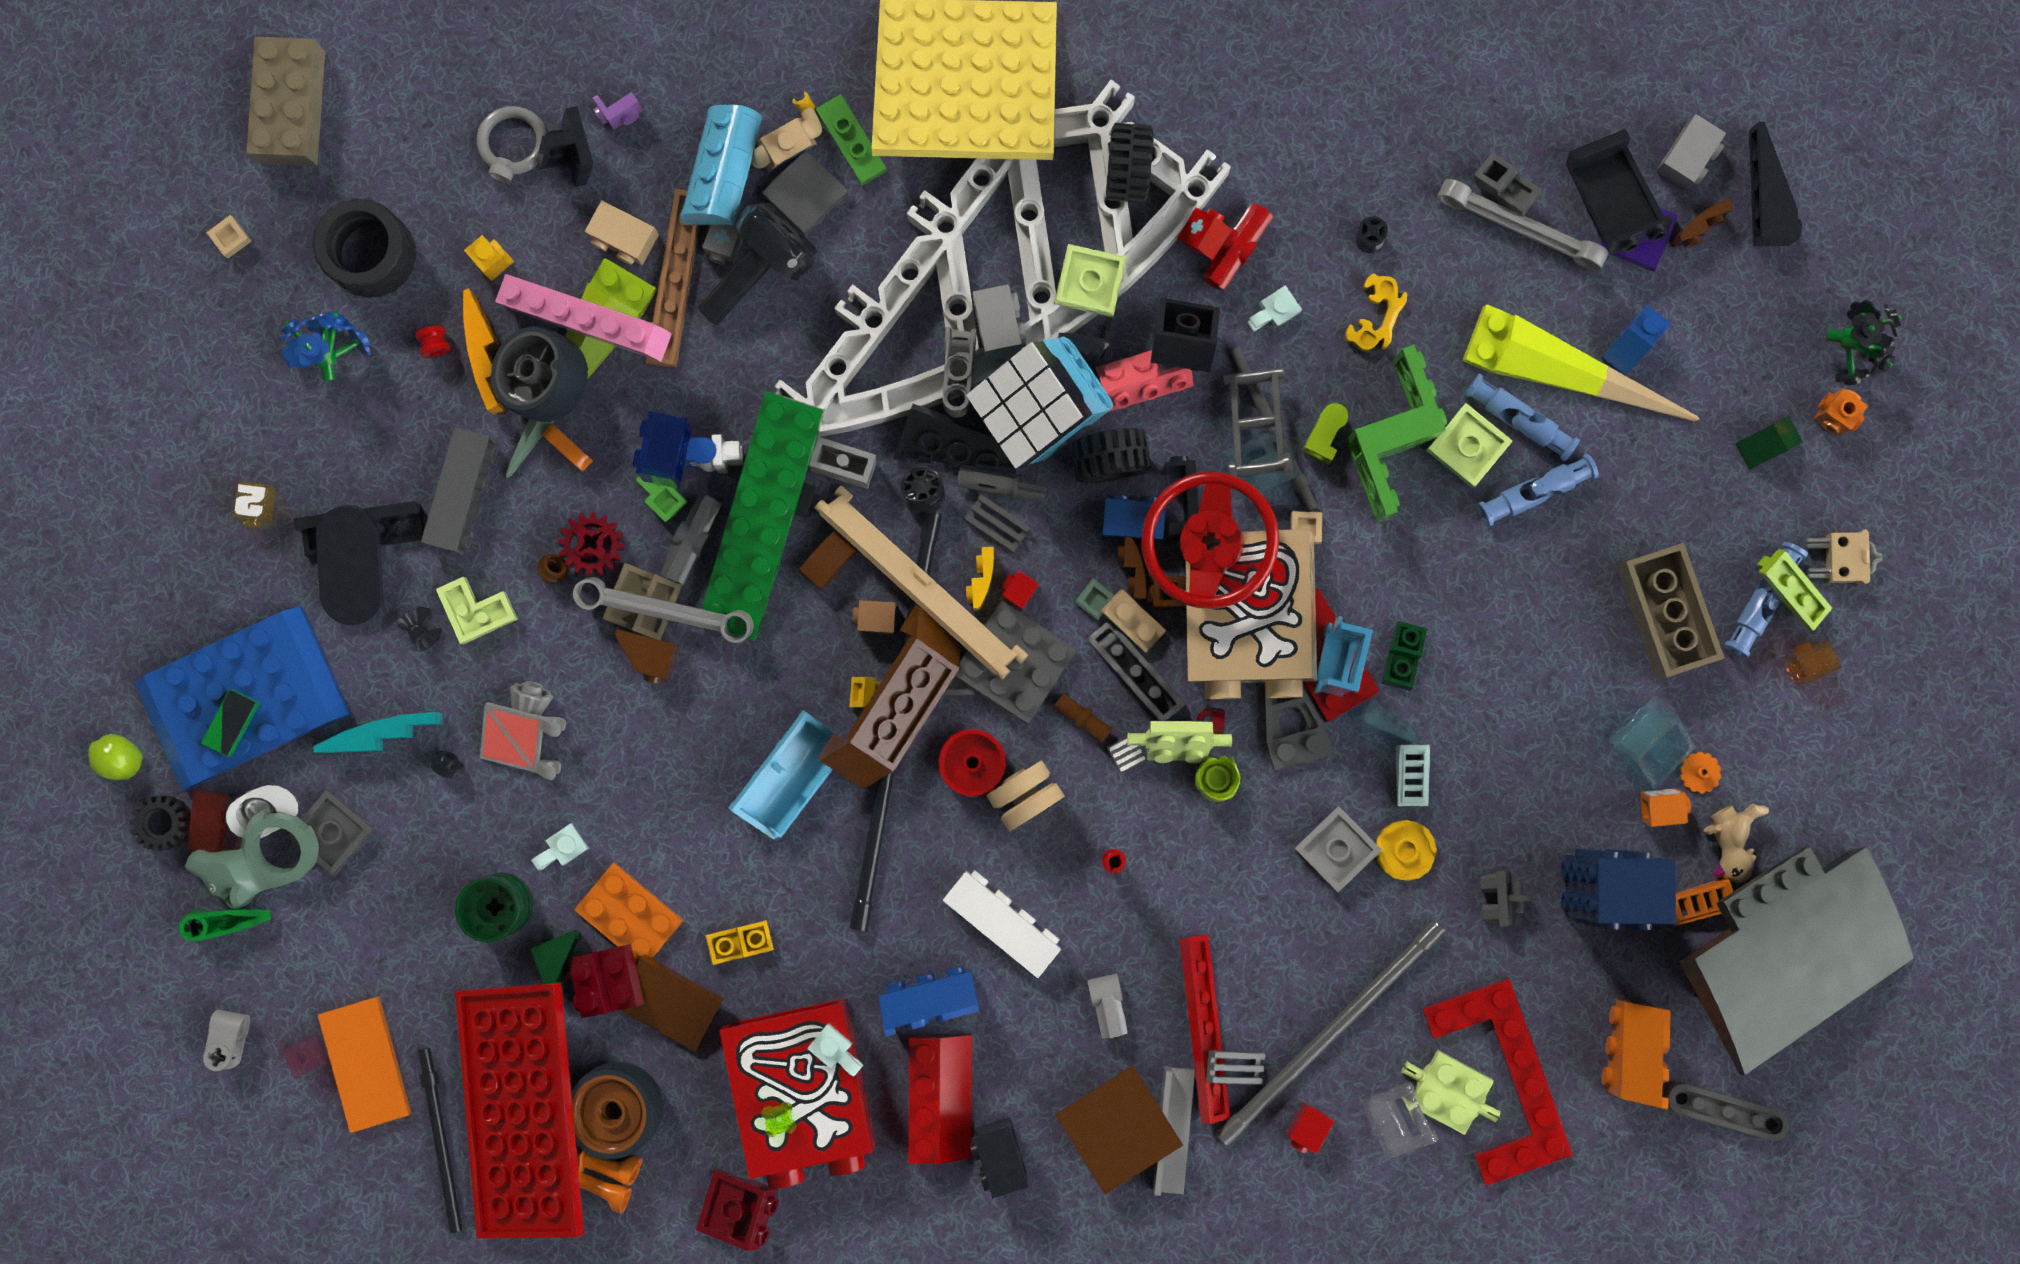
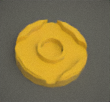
[1376,820,1437,881]

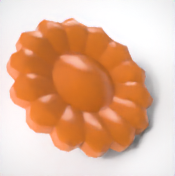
[1679,752,1722,794]

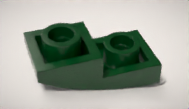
[1381,621,1427,691]

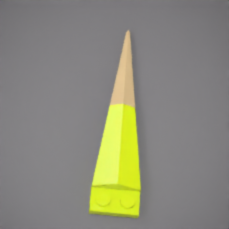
[1462,305,1700,421]

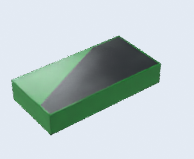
[201,688,260,757]

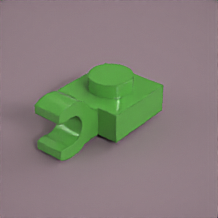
[636,472,688,523]

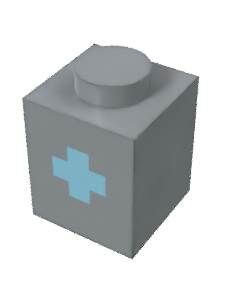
[702,225,744,265]

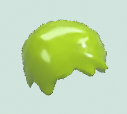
[88,734,143,780]
[1195,755,1240,803]

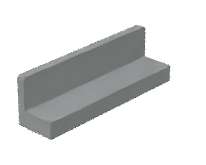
[1152,1066,1195,1196]

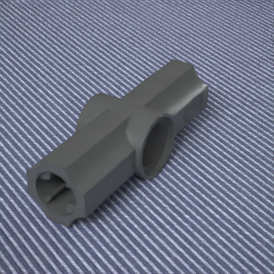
[660,493,723,586]

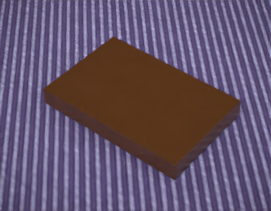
[621,954,724,1052]

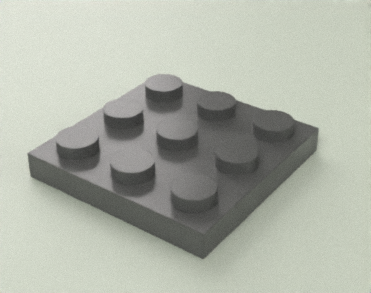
[954,600,1077,726]

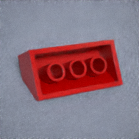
[908,1034,972,1164]

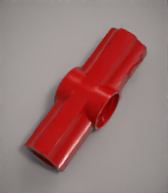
[1202,202,1274,292]

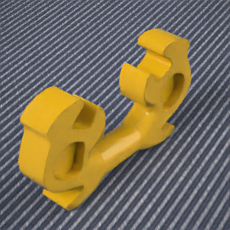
[1345,274,1407,352]

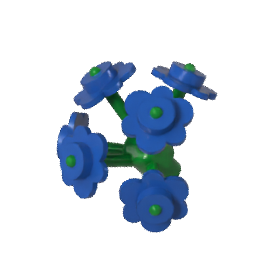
[279,312,371,381]

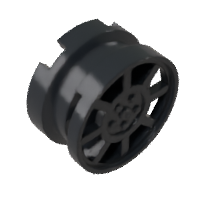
[900,466,946,514]

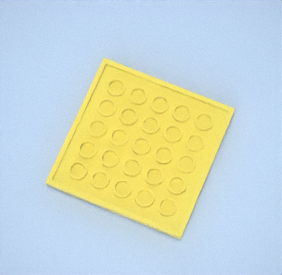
[872,0,1057,160]

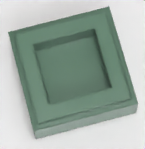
[1074,579,1115,621]

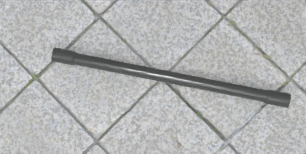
[1215,920,1446,1147]

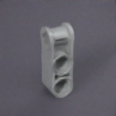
[942,327,977,417]

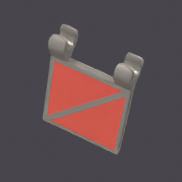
[480,702,566,780]

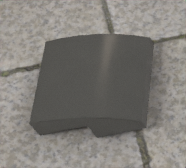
[762,151,848,236]

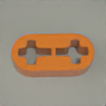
[541,423,593,472]

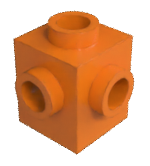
[1813,388,1868,436]

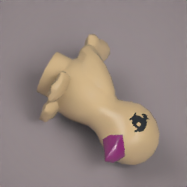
[1704,804,1769,883]

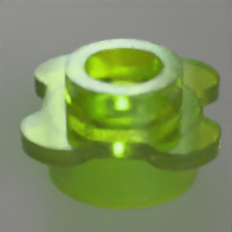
[762,1102,796,1137]

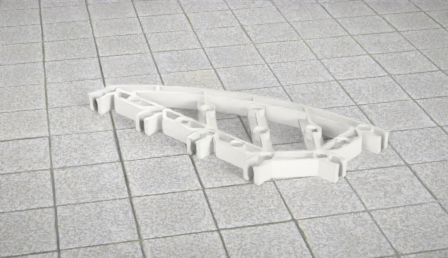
[775,80,1231,437]

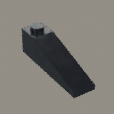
[1749,122,1802,247]
[1087,620,1191,721]

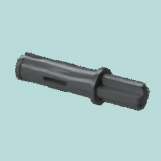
[957,468,1047,502]

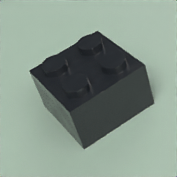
[1150,297,1220,373]
[970,1117,1028,1199]

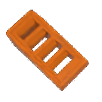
[1673,878,1733,926]

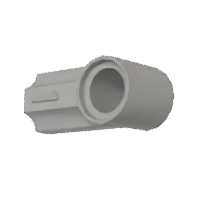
[1087,973,1127,1039]

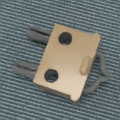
[1806,530,1883,586]

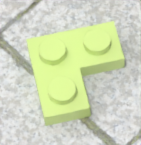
[436,577,518,644]

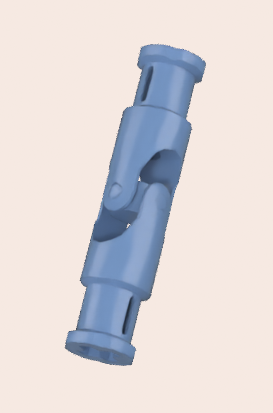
[1464,373,1580,461]
[1477,453,1599,528]
[1723,542,1808,659]

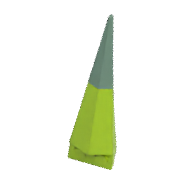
[505,258,658,478]

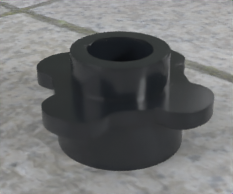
[430,751,464,778]

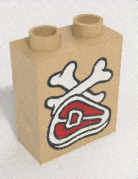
[1186,529,1317,699]

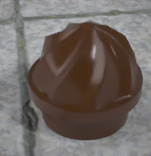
[537,554,567,584]

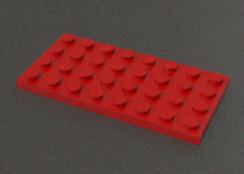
[455,983,584,1239]

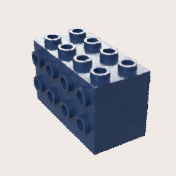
[1561,849,1676,930]

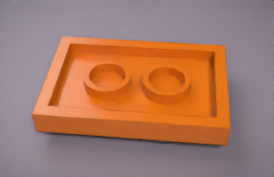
[574,862,684,963]

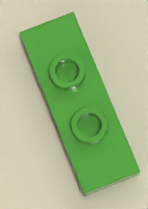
[816,94,887,186]

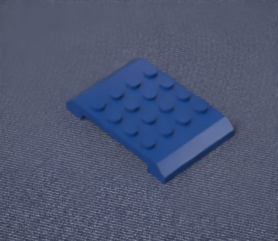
[135,606,351,792]

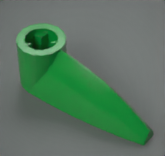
[179,909,271,942]

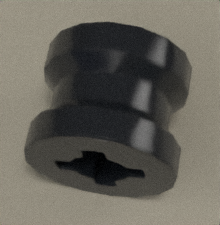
[1356,216,1388,253]

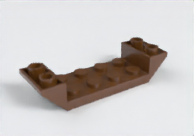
[817,605,960,789]

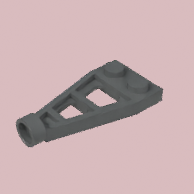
[1264,682,1333,771]

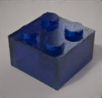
[633,411,692,489]

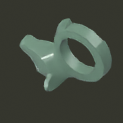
[185,808,319,909]

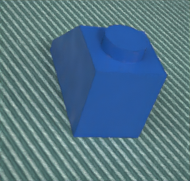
[1601,305,1671,376]

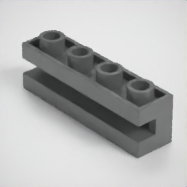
[421,427,498,555]

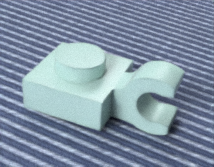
[1247,285,1302,333]
[531,823,589,870]
[807,1023,863,1077]

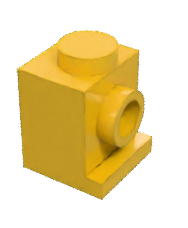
[464,235,514,281]

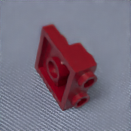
[566,944,644,1019]
[696,1169,779,1251]

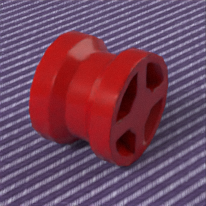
[415,325,451,358]

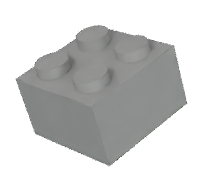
[973,284,1026,364]

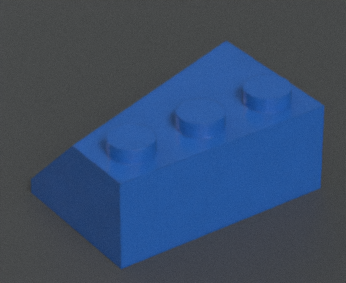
[879,966,980,1037]

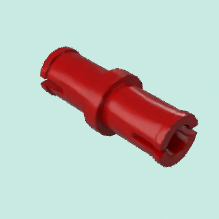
[1101,849,1126,873]

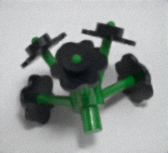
[1825,300,1902,385]

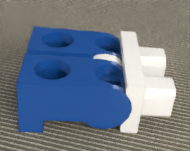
[660,435,744,478]

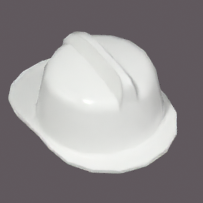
[226,785,298,838]

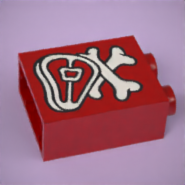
[719,998,877,1189]

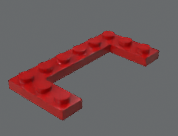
[1422,978,1573,1186]

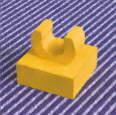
[849,677,880,708]

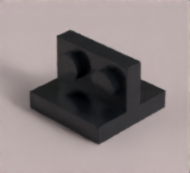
[537,106,593,187]

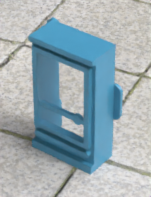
[1313,616,1373,697]

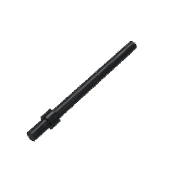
[418,1048,463,1233]

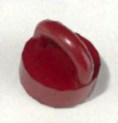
[1196,708,1225,734]

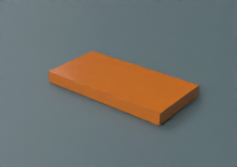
[318,996,412,1133]

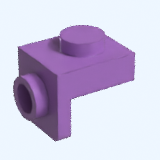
[593,92,643,130]

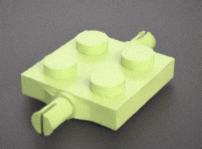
[1127,721,1232,763]
[1401,1050,1501,1135]

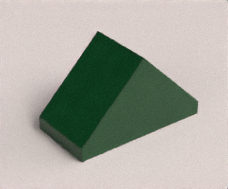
[1735,416,1803,470]
[530,930,582,984]

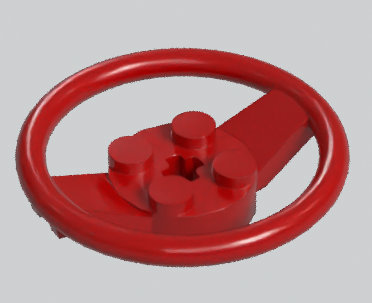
[1142,472,1279,609]

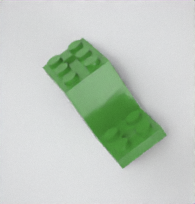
[1346,345,1447,523]

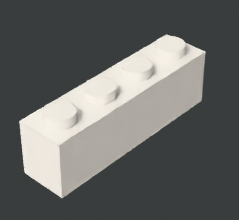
[943,870,1061,978]

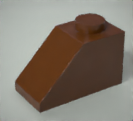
[615,629,679,685]

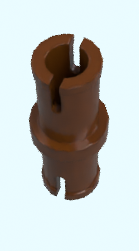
[1053,693,1113,744]

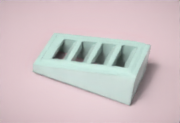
[1396,745,1430,806]

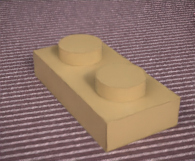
[1101,589,1166,653]

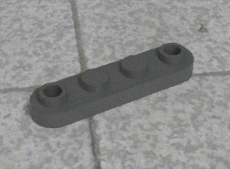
[1665,1082,1789,1141]

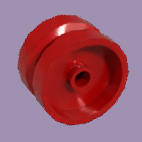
[939,729,1006,796]

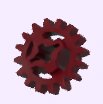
[557,512,624,578]

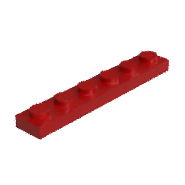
[1179,934,1230,1124]

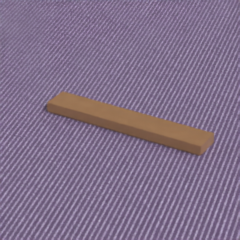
[646,189,701,368]

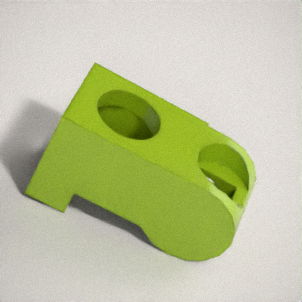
[1302,403,1348,464]

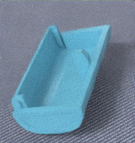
[680,105,762,226]
[728,710,840,839]

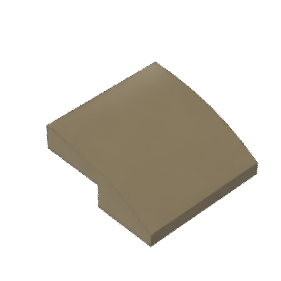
[602,563,682,640]

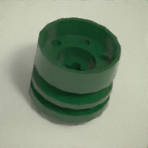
[454,872,533,943]

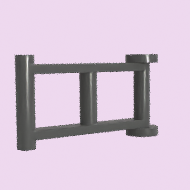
[1224,367,1293,477]

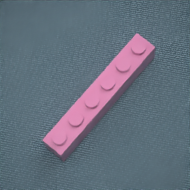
[495,274,672,362]

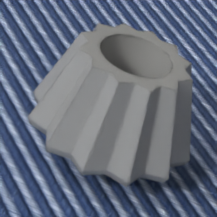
[510,681,553,716]

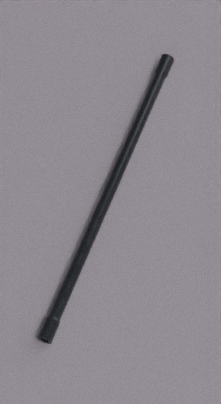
[850,512,942,931]

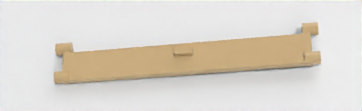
[815,486,1028,680]

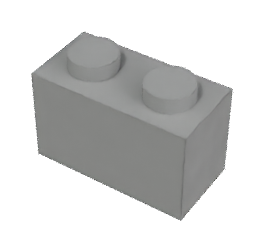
[1656,114,1726,190]
[809,437,877,489]

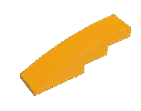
[463,288,505,415]

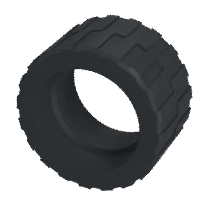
[312,198,416,298]

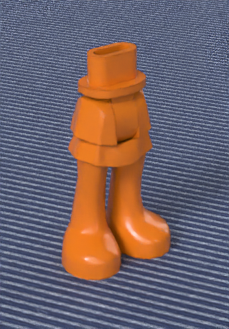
[576,1147,642,1214]

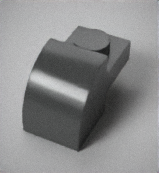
[1474,153,1541,217]

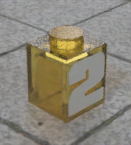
[232,481,278,528]

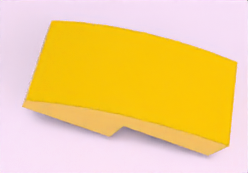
[966,547,994,611]
[705,920,774,965]

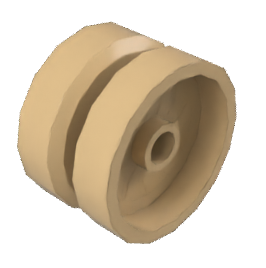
[986,760,1065,832]

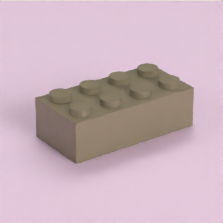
[246,37,325,166]
[1616,543,1725,679]

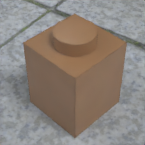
[852,600,897,635]

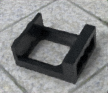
[1161,456,1199,542]

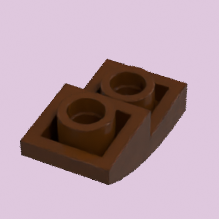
[1671,199,1733,249]
[799,530,860,591]
[1117,537,1146,601]

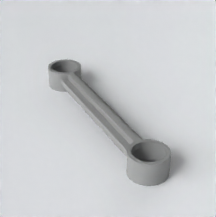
[1437,179,1609,271]
[573,577,754,643]

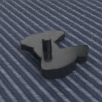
[397,607,442,652]

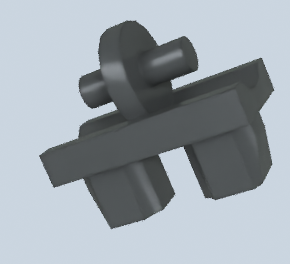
[1480,869,1532,927]

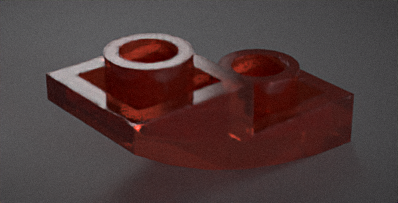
[189,790,229,852]

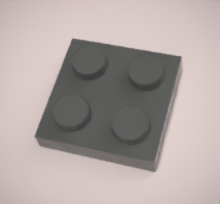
[287,789,376,875]

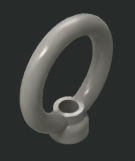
[477,106,547,184]

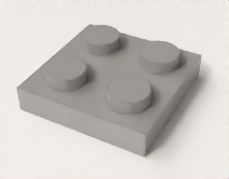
[1295,806,1382,892]

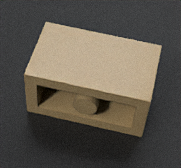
[585,200,659,265]

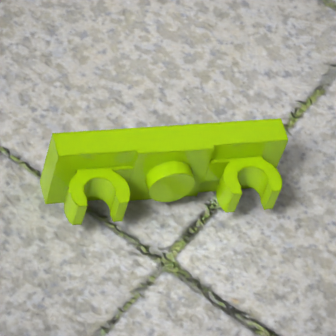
[1756,549,1832,631]

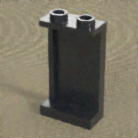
[1566,129,1673,254]

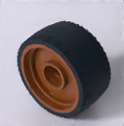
[571,1062,664,1160]

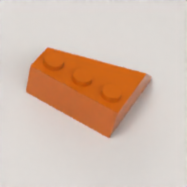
[1601,999,1671,1109]

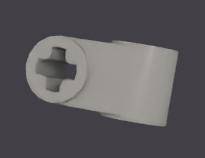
[203,1009,250,1071]

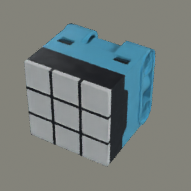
[966,336,1113,469]

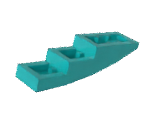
[313,712,443,753]

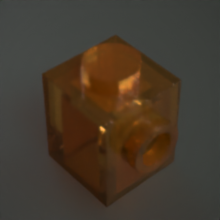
[1786,640,1842,685]

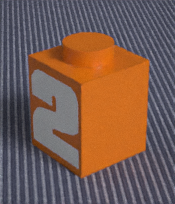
[1640,788,1691,827]

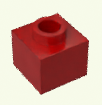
[1001,570,1039,611]

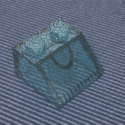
[1610,699,1696,790]

